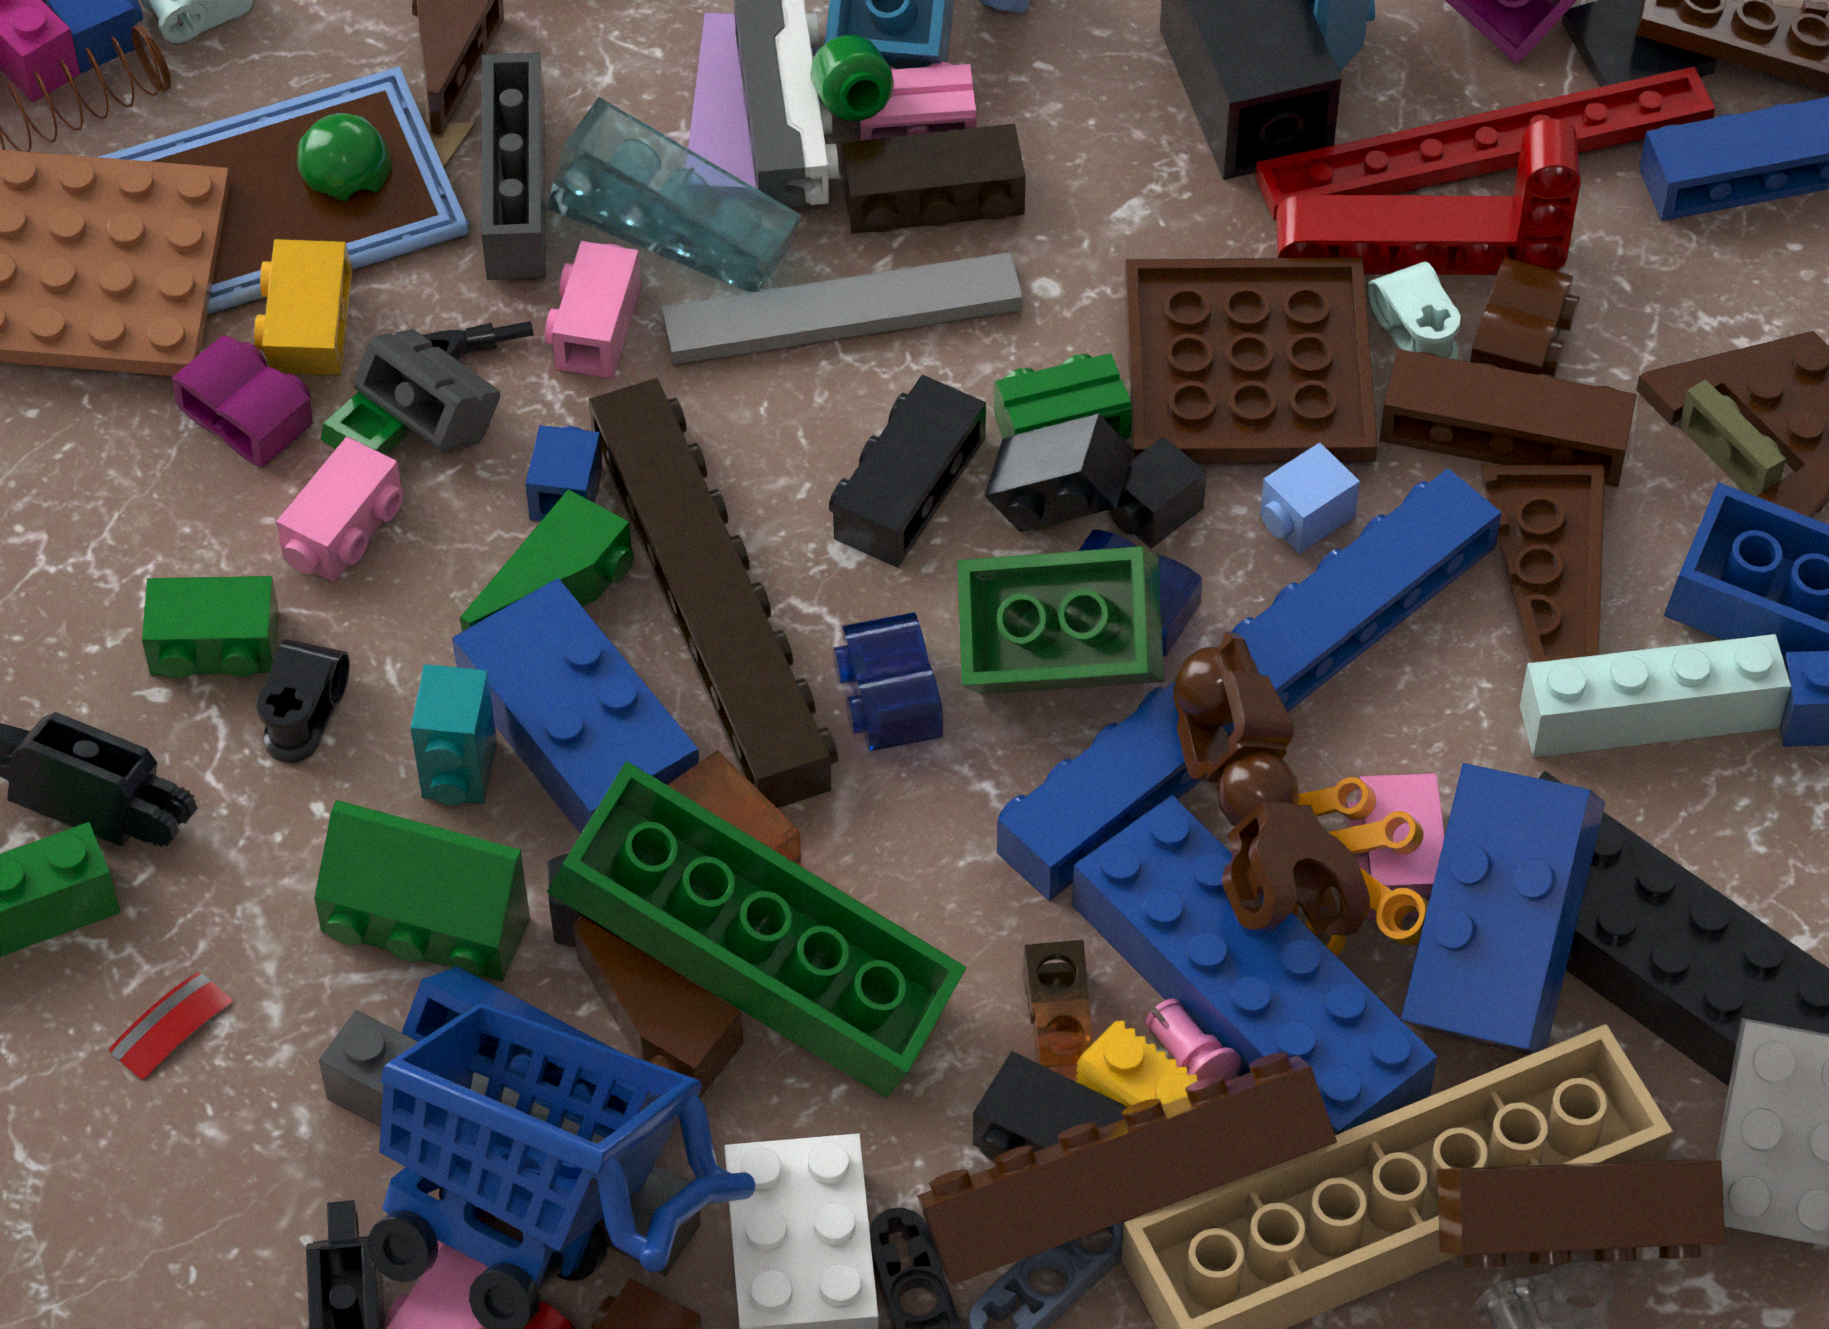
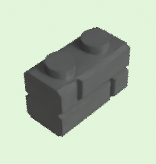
[353,329,501,451]

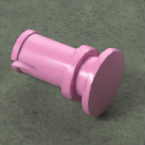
[1145,998,1241,1081]

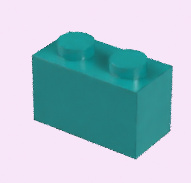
[410,664,497,805]

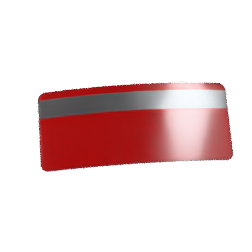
[109,972,233,1080]

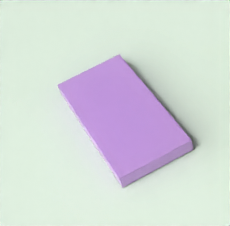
[683,12,818,204]

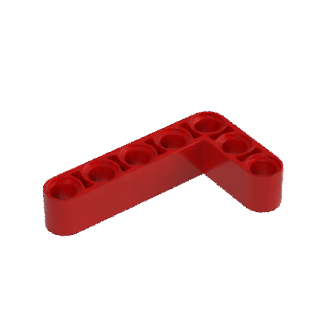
[1276,119,1581,275]

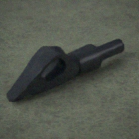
[422,321,534,361]

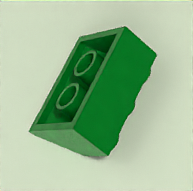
[314,800,530,982]

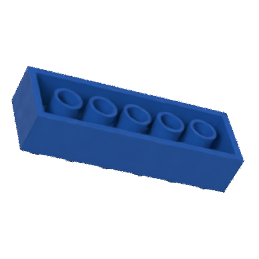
[1072,795,1438,1135]

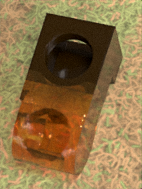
[1023,940,1092,1069]

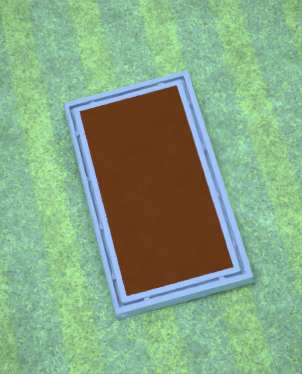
[100,66,469,315]

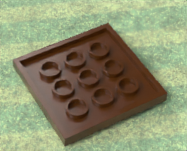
[1125,257,1378,463]

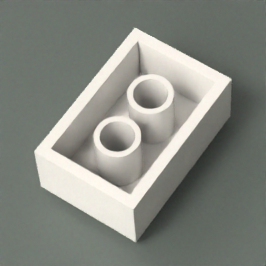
[724,1133,878,1329]

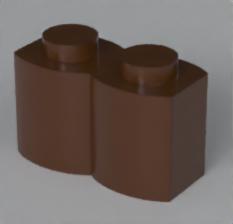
[1470,257,1580,377]

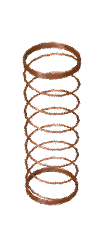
[0,24,172,152]

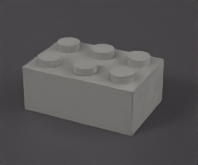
[1716,1018,1829,1246]

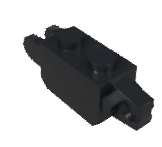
[0,712,198,847]
[306,1200,385,1329]

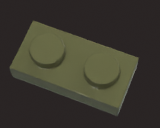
[1679,379,1786,497]

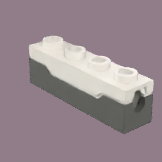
[734,0,839,210]

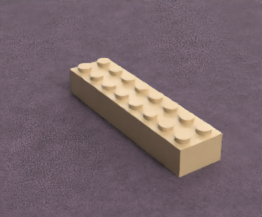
[1121,1024,1673,1329]

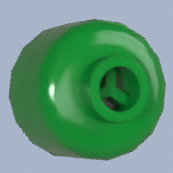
[810,35,894,122]

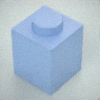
[1260,442,1360,554]

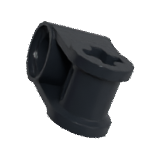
[256,639,350,763]

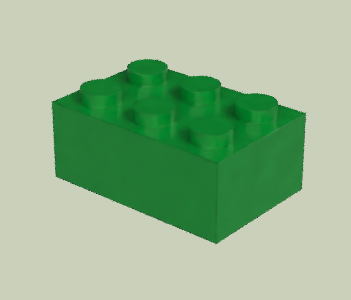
[957,546,1164,694]

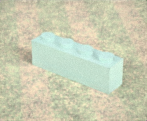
[1520,634,1791,758]

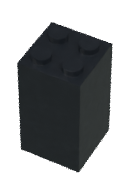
[1160,0,1341,180]

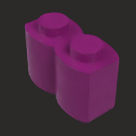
[172,335,313,467]

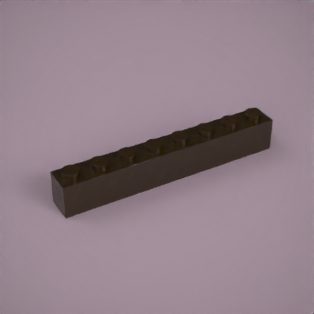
[589,378,838,814]

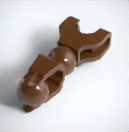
[1173,632,1370,936]

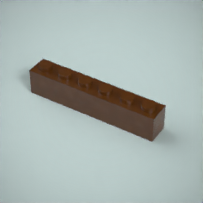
[917,1052,1337,1285]

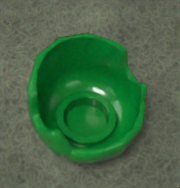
[297,113,392,201]

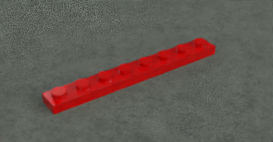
[1255,66,1715,221]

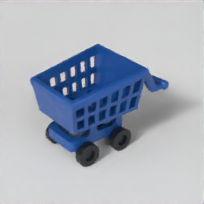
[368,1002,756,1329]

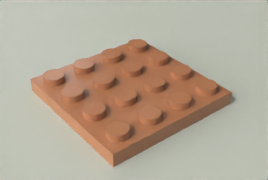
[0,150,231,376]

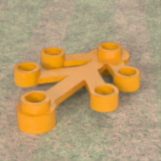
[1292,777,1429,957]

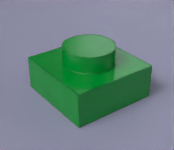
[321,392,407,455]

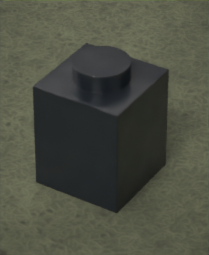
[1109,436,1207,549]

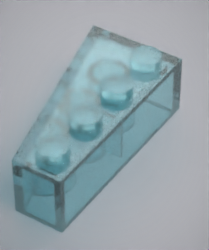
[547,97,802,292]

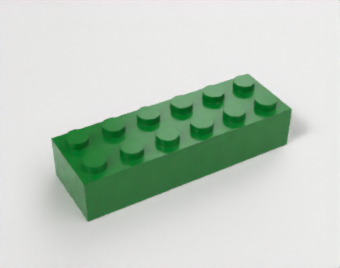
[546,761,967,1098]

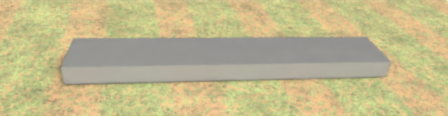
[662,252,1023,365]

